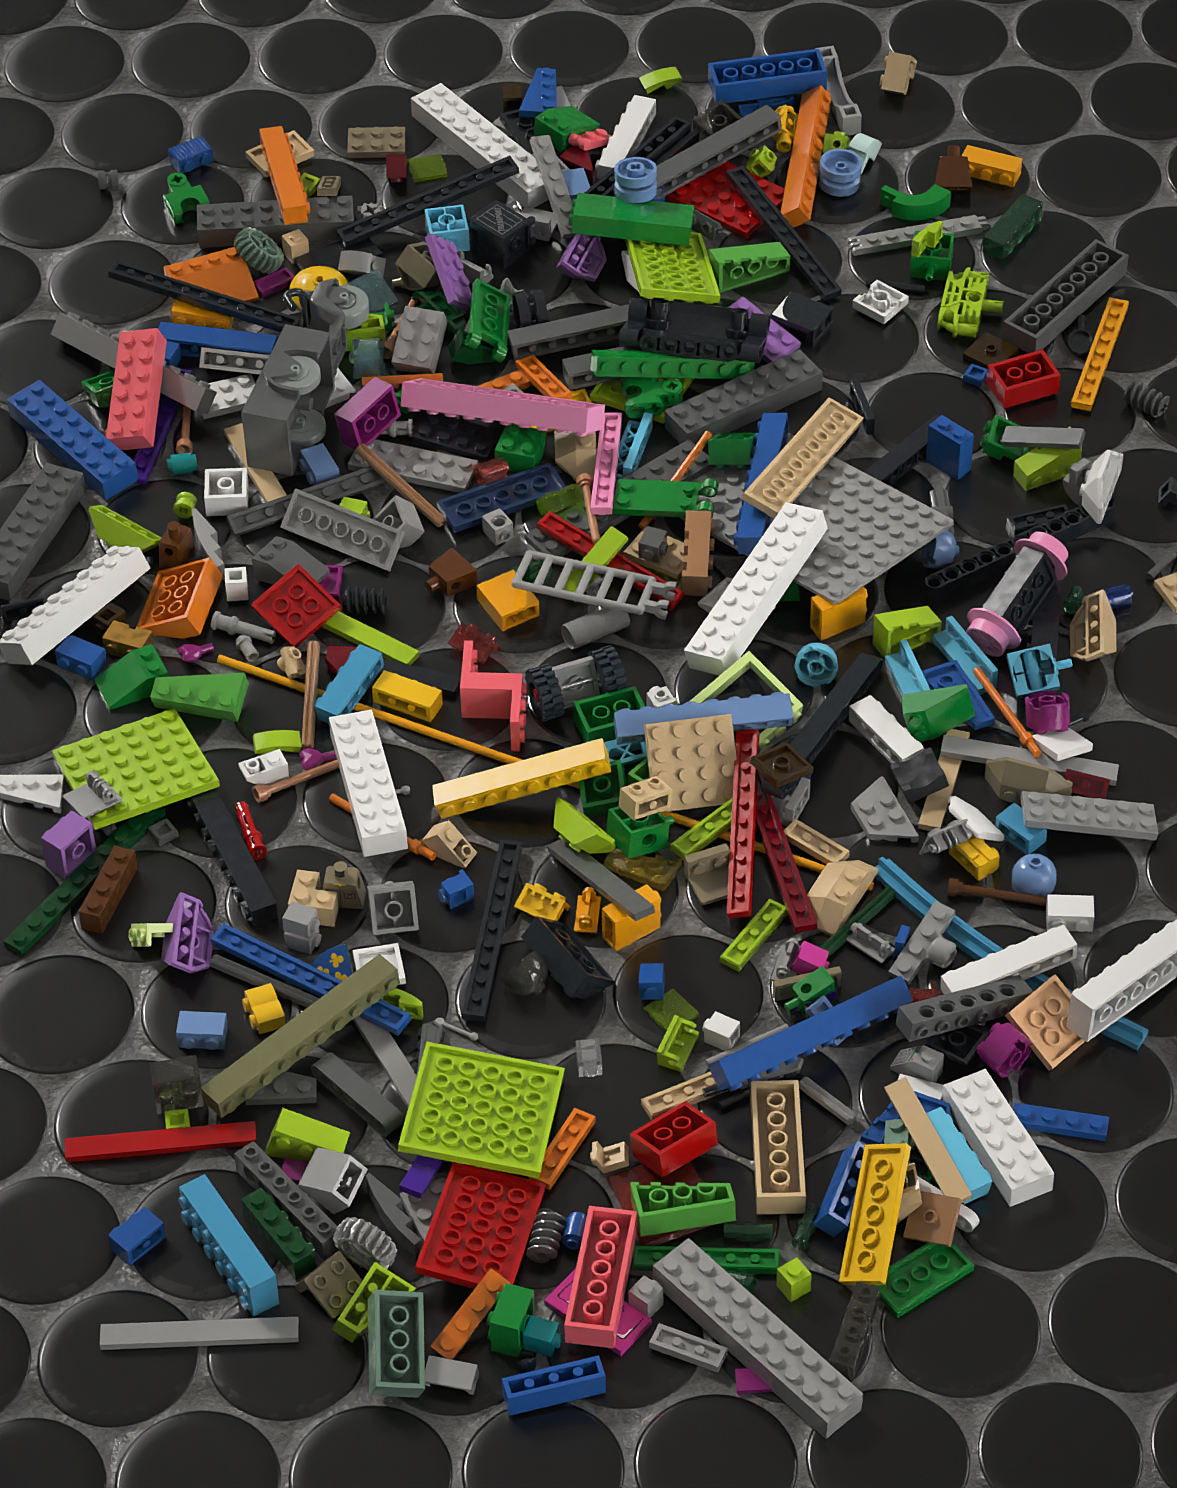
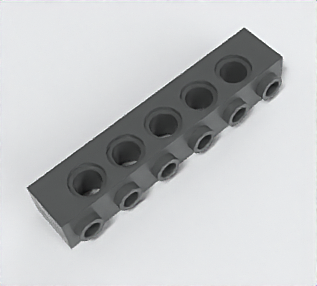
[896,975,1033,1042]
[234,1141,339,1260]

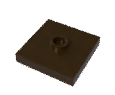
[963,332,1019,369]
[750,742,813,788]

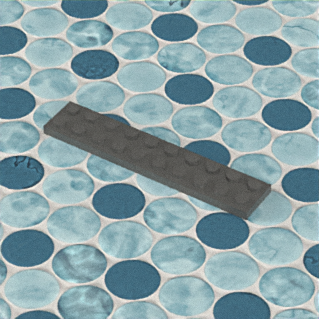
[525,439,715,557]

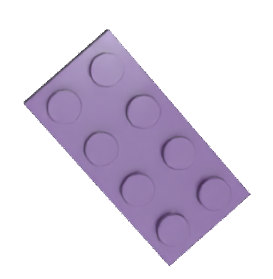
[425,233,472,313]
[729,297,801,363]

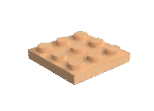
[1005,974,1085,1071]

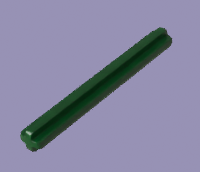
[819,886,896,958]

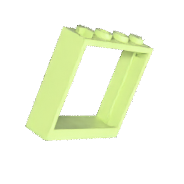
[689,651,803,751]

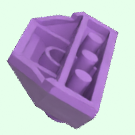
[556,234,607,282]
[161,892,214,973]

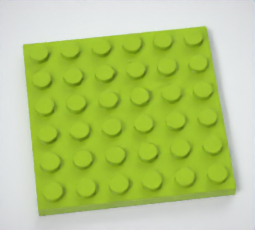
[52,708,220,830]
[398,1041,565,1179]

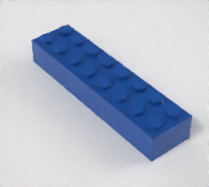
[7,379,138,500]

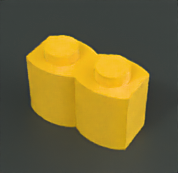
[242,983,286,1034]

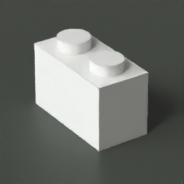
[1046,895,1094,932]

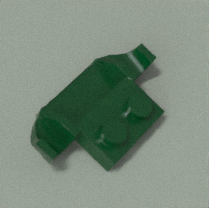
[411,289,466,336]

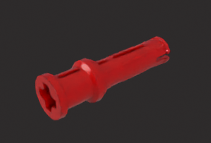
[234,802,267,860]

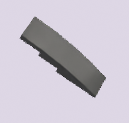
[366,1173,422,1259]

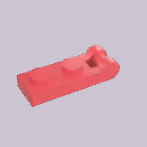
[568,129,611,151]

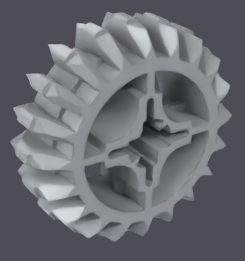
[333,1217,397,1271]

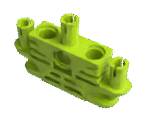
[937,267,1004,338]

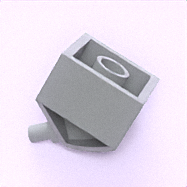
[367,881,419,935]

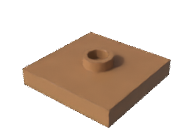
[903,1191,962,1247]

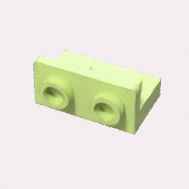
[129,923,173,947]

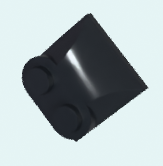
[925,1025,989,1066]

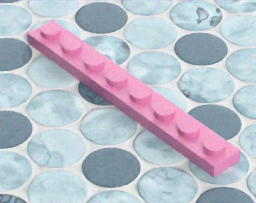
[590,413,622,515]

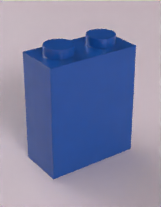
[926,415,974,481]

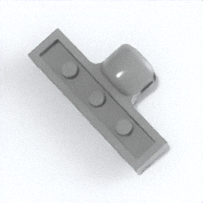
[888,901,957,985]

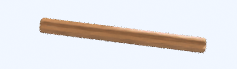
[356,443,446,527]
[302,641,320,749]

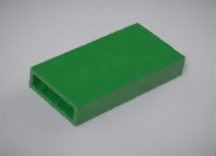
[568,193,694,246]

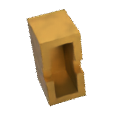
[102,620,154,658]

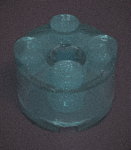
[349,338,386,379]

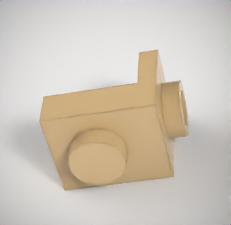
[590,1141,629,1174]

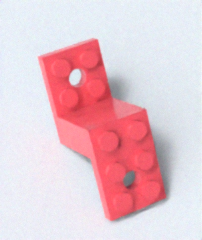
[460,641,528,752]

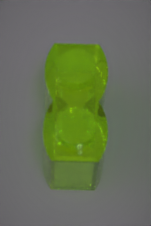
[535,484,584,516]

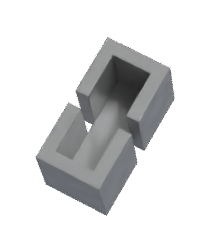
[282,901,321,955]

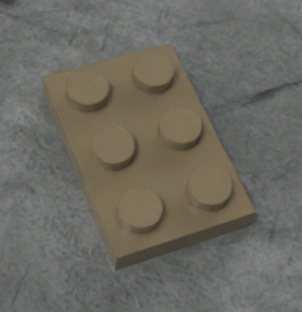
[347,127,406,158]

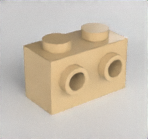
[619,776,672,820]

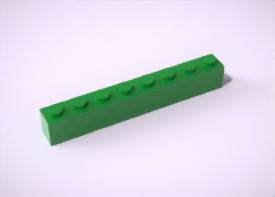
[590,350,754,379]

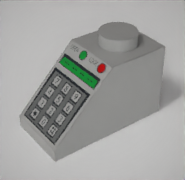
[890,1045,944,1083]

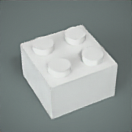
[204,468,249,516]

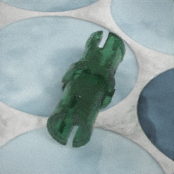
[792,1204,820,1250]
[724,1221,773,1241]

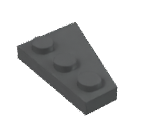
[245,1071,317,1105]

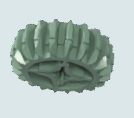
[234,227,284,274]

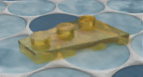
[604,849,684,891]

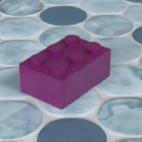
[334,377,401,450]

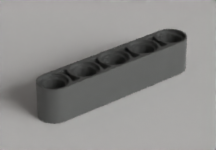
[311,1052,405,1137]

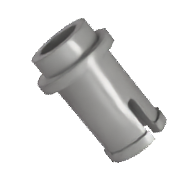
[236,635,259,662]

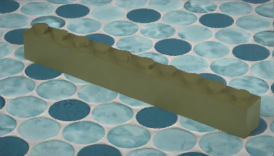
[200,954,400,1118]

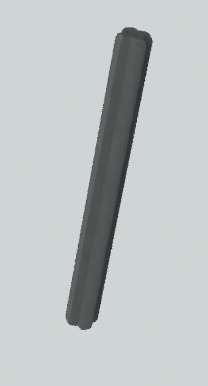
[210,954,320,1008]

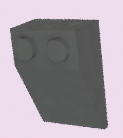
[251,536,330,585]

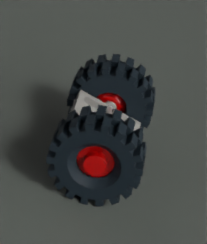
[525,645,628,722]

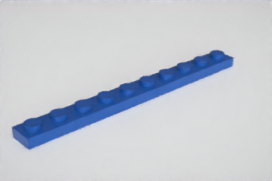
[210,923,411,1035]

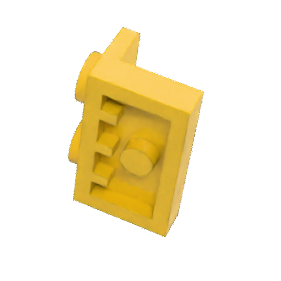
[514,883,570,921]

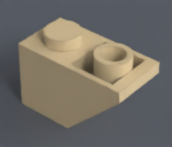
[422,820,477,868]

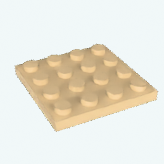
[644,714,737,812]

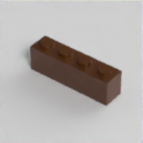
[79,846,138,934]

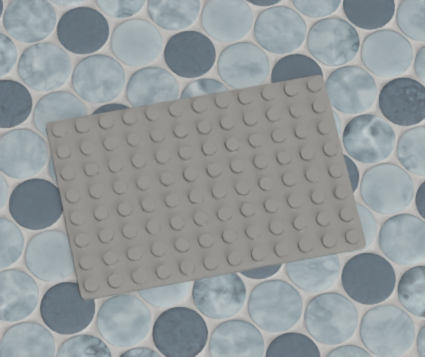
[679,433,954,604]

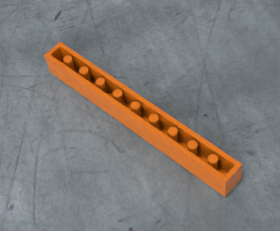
[781,85,832,228]

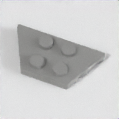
[851,776,919,842]

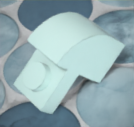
[849,133,882,174]

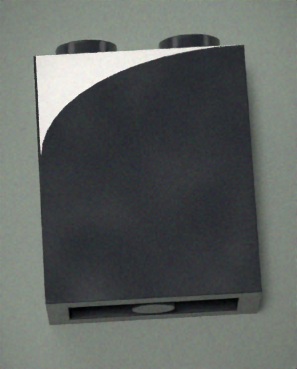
[770,292,833,346]

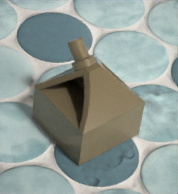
[392,242,441,291]

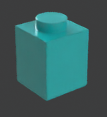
[523,1315,562,1357]

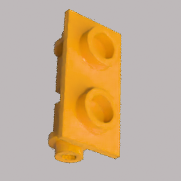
[574,887,601,933]

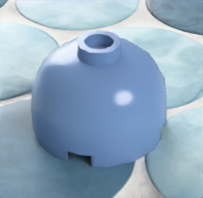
[922,530,959,569]
[1011,854,1057,897]

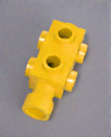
[772,104,798,153]

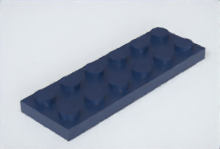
[437,462,567,533]

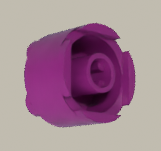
[1025,690,1070,735]
[976,1023,1032,1078]

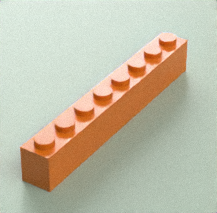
[259,126,311,225]

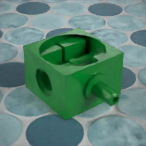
[910,231,954,281]
[606,806,674,859]

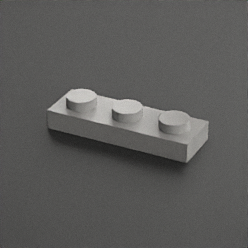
[649,1323,728,1373]

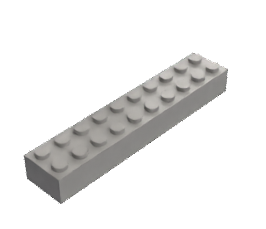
[652,1238,863,1439]

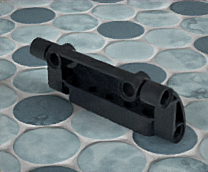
[619,298,770,363]

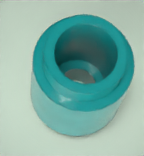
[167,452,197,475]

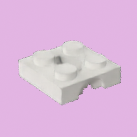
[852,280,909,324]

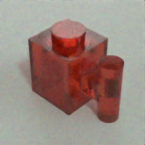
[473,457,509,485]

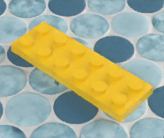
[839,1143,911,1285]

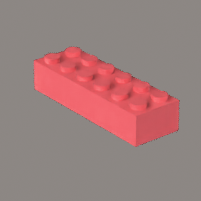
[106,328,167,450]
[564,1206,638,1348]

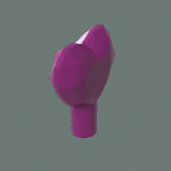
[177,643,214,663]
[300,748,336,771]

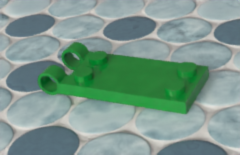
[465,279,511,363]
[612,478,719,518]

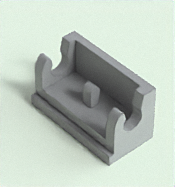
[458,250,493,284]
[425,1355,479,1395]

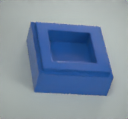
[963,364,987,387]
[894,925,910,957]

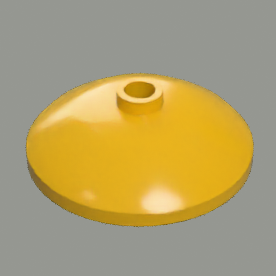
[290,266,348,310]

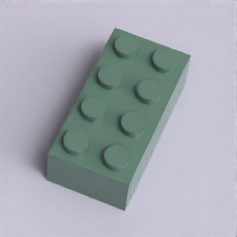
[368,1290,425,1398]

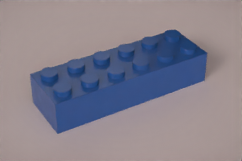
[708,49,827,104]

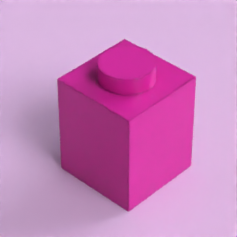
[790,941,829,975]

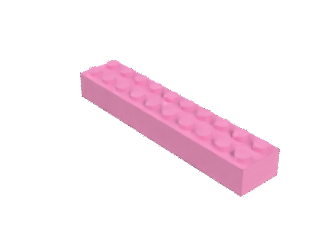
[401,378,605,436]

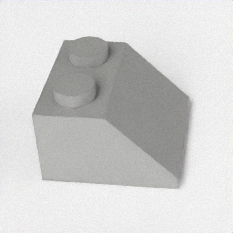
[373,495,425,548]

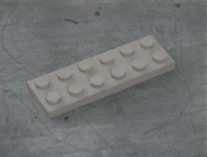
[348,440,478,493]
[280,488,405,571]
[1020,791,1158,840]

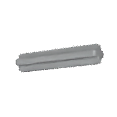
[799,1077,857,1125]

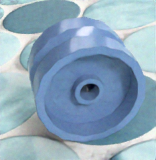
[818,149,862,197]
[614,157,657,203]

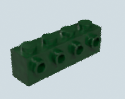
[241,1188,316,1280]

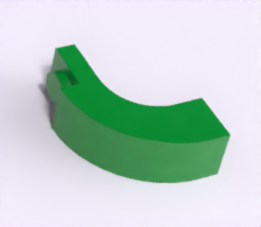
[880,184,951,221]

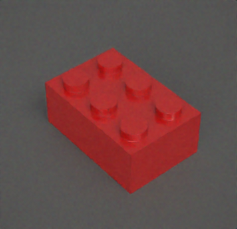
[986,349,1060,408]
[630,1101,718,1178]

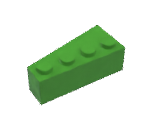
[709,242,790,293]
[150,673,249,722]
[630,1182,736,1237]

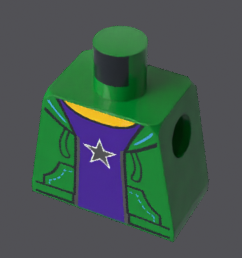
[784,966,839,1019]

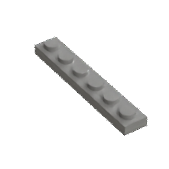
[530,135,576,239]

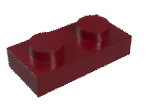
[1064,769,1111,799]

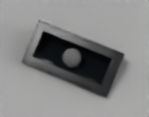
[1,596,44,622]

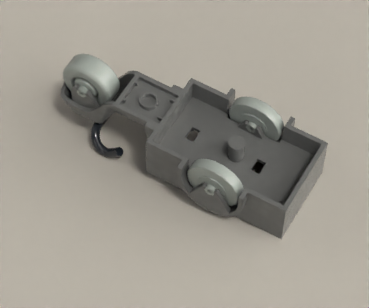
[241,278,369,476]

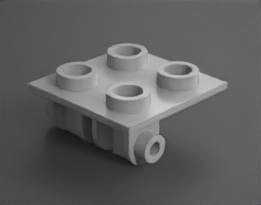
[62,771,123,818]
[919,819,972,855]

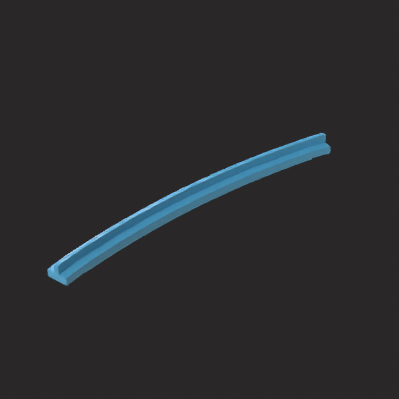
[875,857,1148,1050]

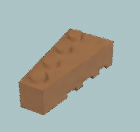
[682,510,715,596]

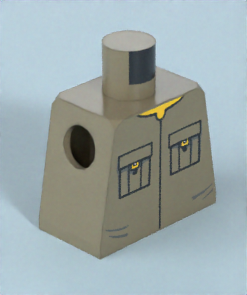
[323,861,366,909]

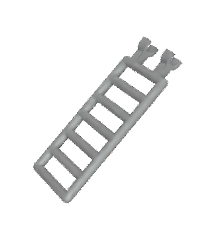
[511,550,677,619]

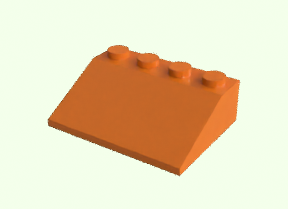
[164,247,259,303]
[136,557,223,639]

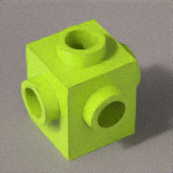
[823,131,851,153]
[745,145,777,178]

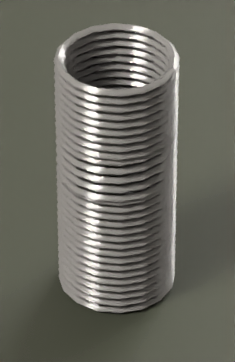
[561,607,630,650]

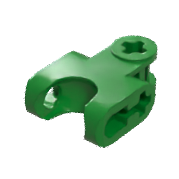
[163,172,210,224]
[621,377,683,418]

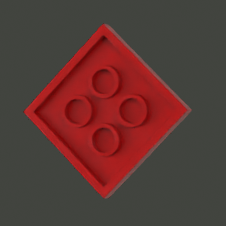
[251,564,342,648]

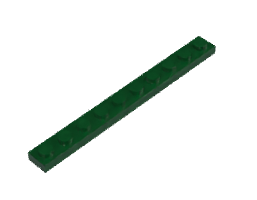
[4,807,166,956]

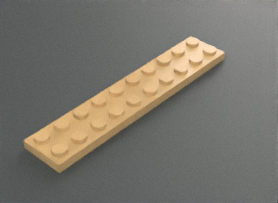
[741,398,864,518]

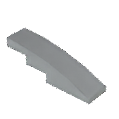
[192,508,225,580]

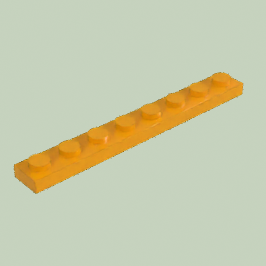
[1071,297,1129,411]

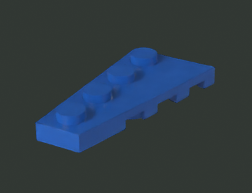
[519,68,557,118]
[922,660,995,730]

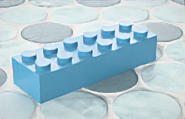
[178,1174,279,1317]

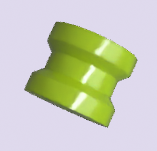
[173,492,197,518]

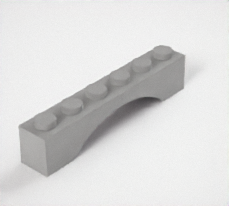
[815,46,862,136]

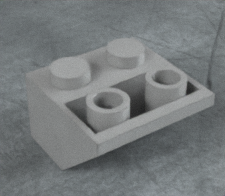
[298,1148,368,1214]

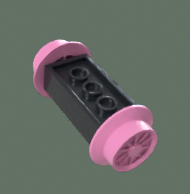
[966,532,1068,657]

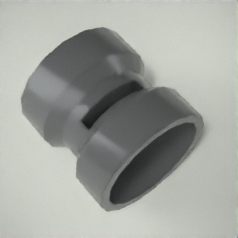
[98,169,119,190]

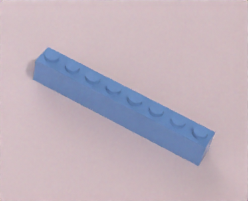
[613,692,793,745]

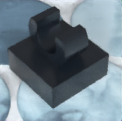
[1158,477,1177,506]

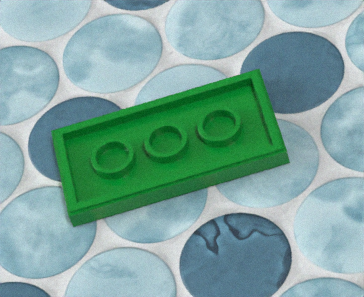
[867,1242,974,1318]

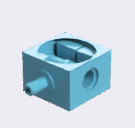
[424,204,470,252]
[1007,644,1073,699]

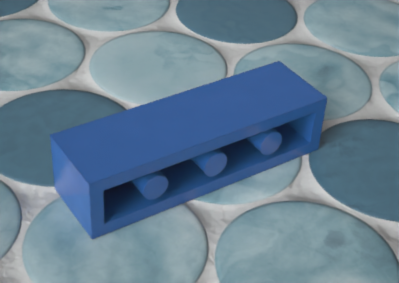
[813,1140,865,1237]
[502,1356,606,1416]

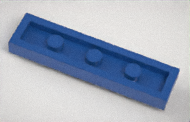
[1013,1103,1109,1141]

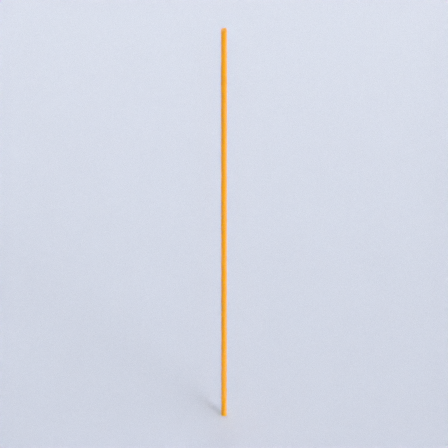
[217,654,874,891]

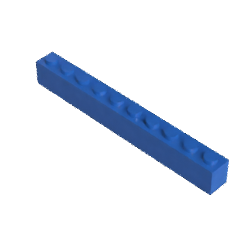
[733,413,789,554]
[708,975,913,1092]

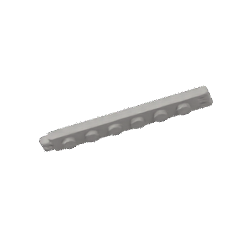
[847,215,989,256]

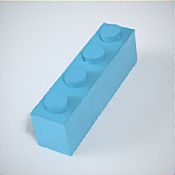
[926,1107,992,1204]

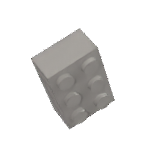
[391,306,448,374]

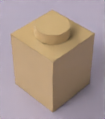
[282,229,309,264]

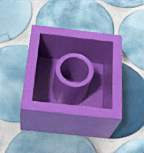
[41,811,96,879]

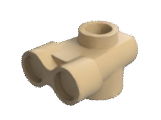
[277,647,306,679]

